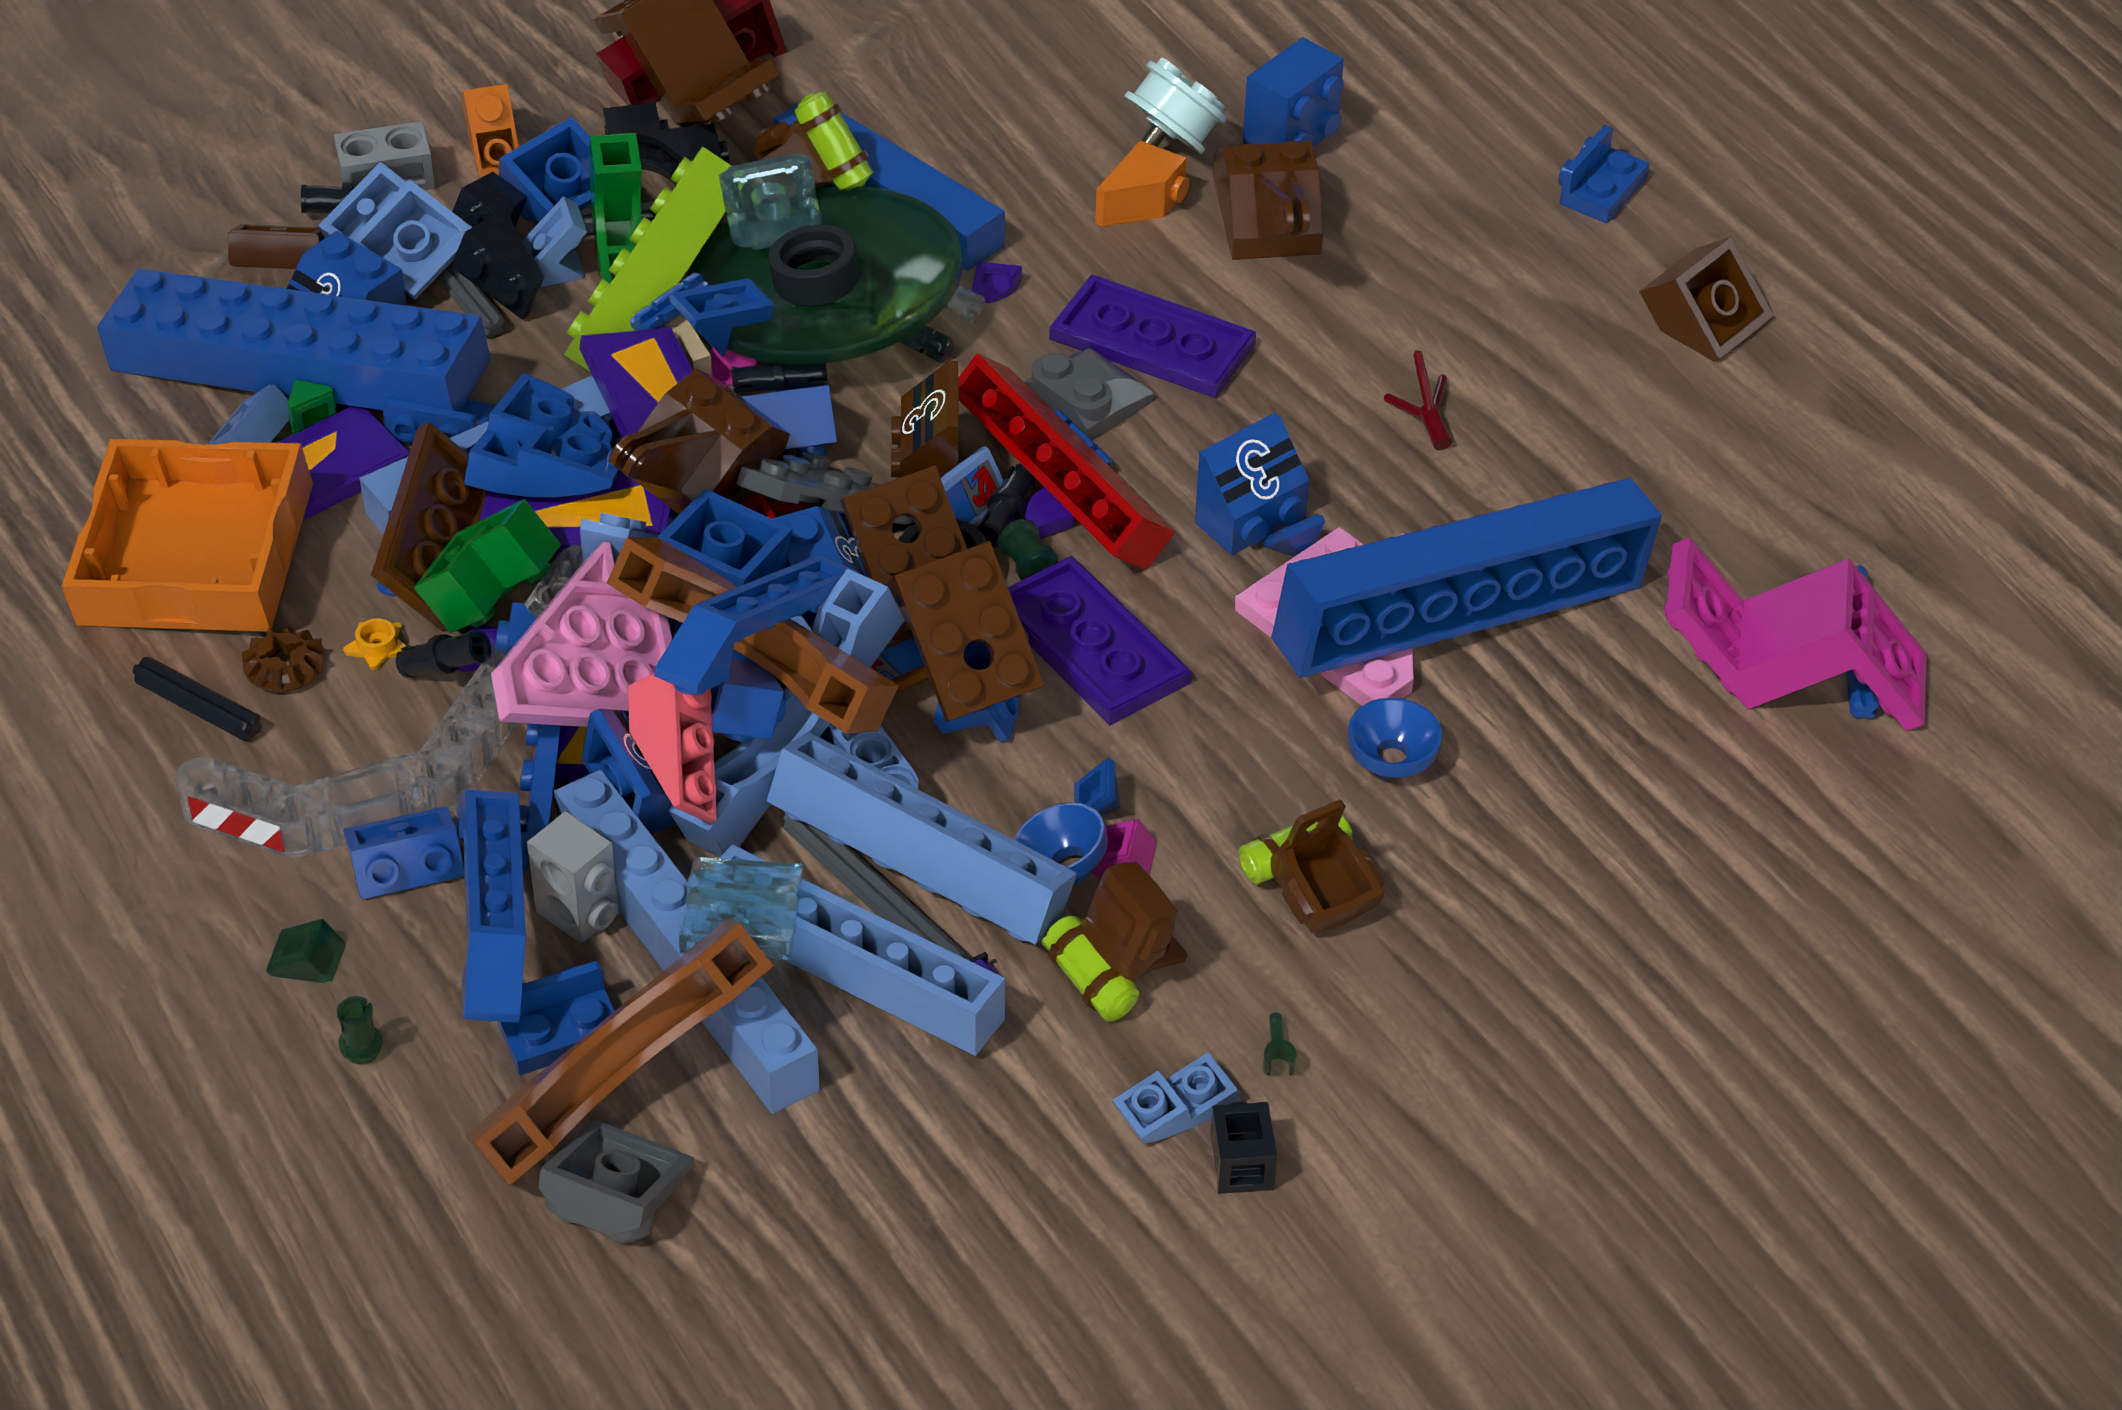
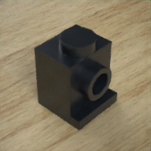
[1210,1102,1277,1194]

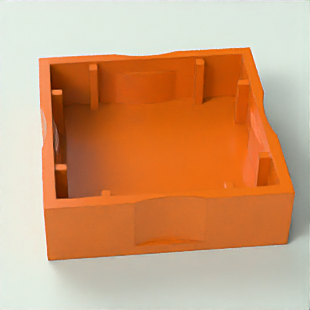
[61,439,313,632]

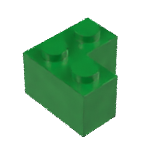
[414,498,561,633]

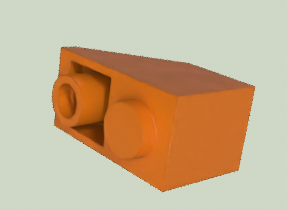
[461,84,519,178]

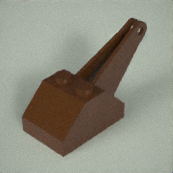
[1213,141,1323,260]
[609,369,790,514]

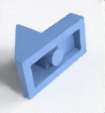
[523,196,587,287]

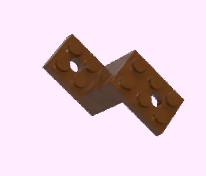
[593,0,779,126]
[840,465,1045,723]

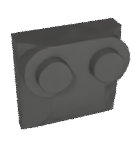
[1024,347,1154,440]
[538,1119,694,1243]

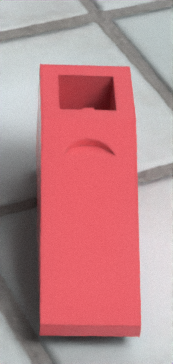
[628,673,717,824]

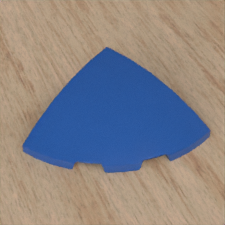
[464,373,619,497]

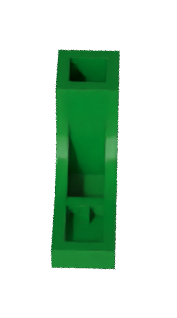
[589,133,642,283]

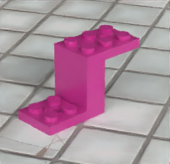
[1664,537,1927,731]

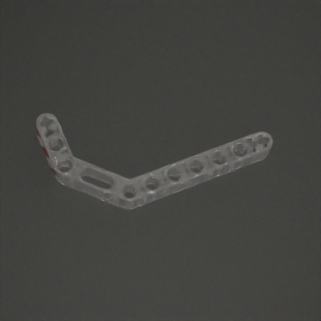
[175,545,583,858]

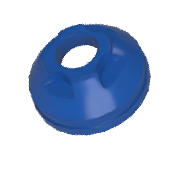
[1348,698,1442,778]
[1014,803,1108,884]

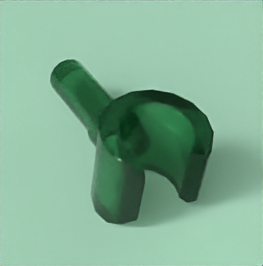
[1262,1012,1297,1076]

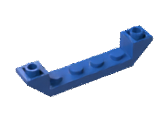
[654,555,861,695]
[495,602,561,872]
[457,789,526,1023]

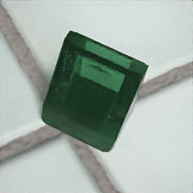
[266,919,345,983]

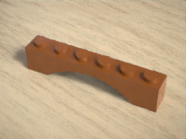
[607,537,899,734]
[465,920,774,1186]

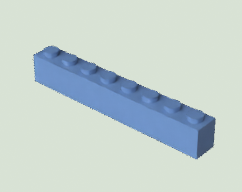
[554,770,820,1114]

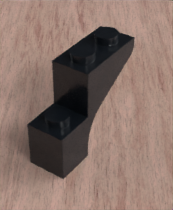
[603,102,729,215]
[451,171,544,319]

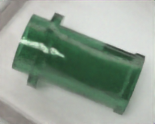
[337,996,383,1065]

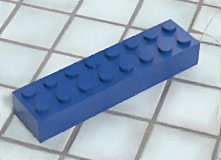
[97,268,491,412]
[1271,478,1662,678]

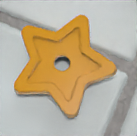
[343,618,406,670]

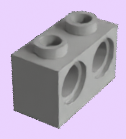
[334,121,435,190]
[527,811,619,944]

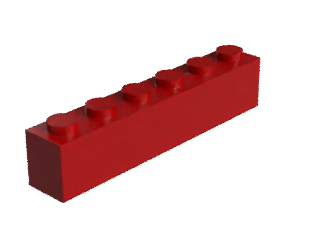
[958,353,1175,570]

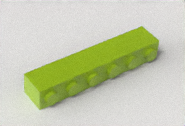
[564,146,748,372]

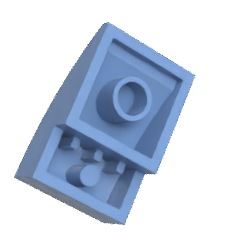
[318,161,472,300]

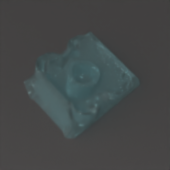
[719,153,822,250]

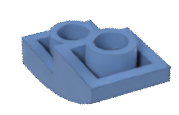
[1112,1052,1241,1144]

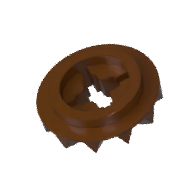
[242,625,325,692]

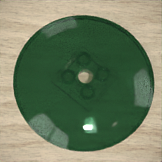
[688,186,963,365]

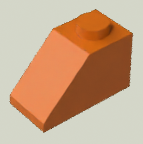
[1095,141,1189,227]

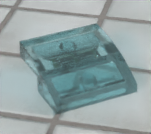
[679,857,803,960]

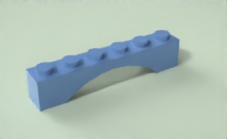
[668,569,905,858]

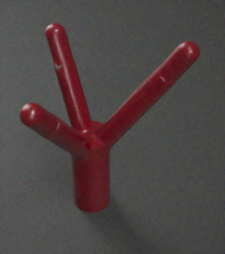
[1384,350,1452,450]

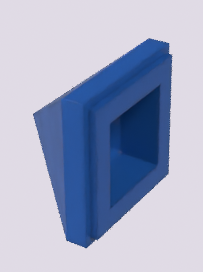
[1263,514,1325,557]
[1074,758,1121,816]

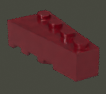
[596,0,787,105]

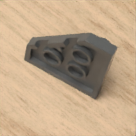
[736,452,916,525]

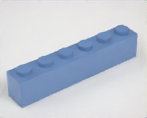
[767,732,1077,945]
[701,844,1005,1056]

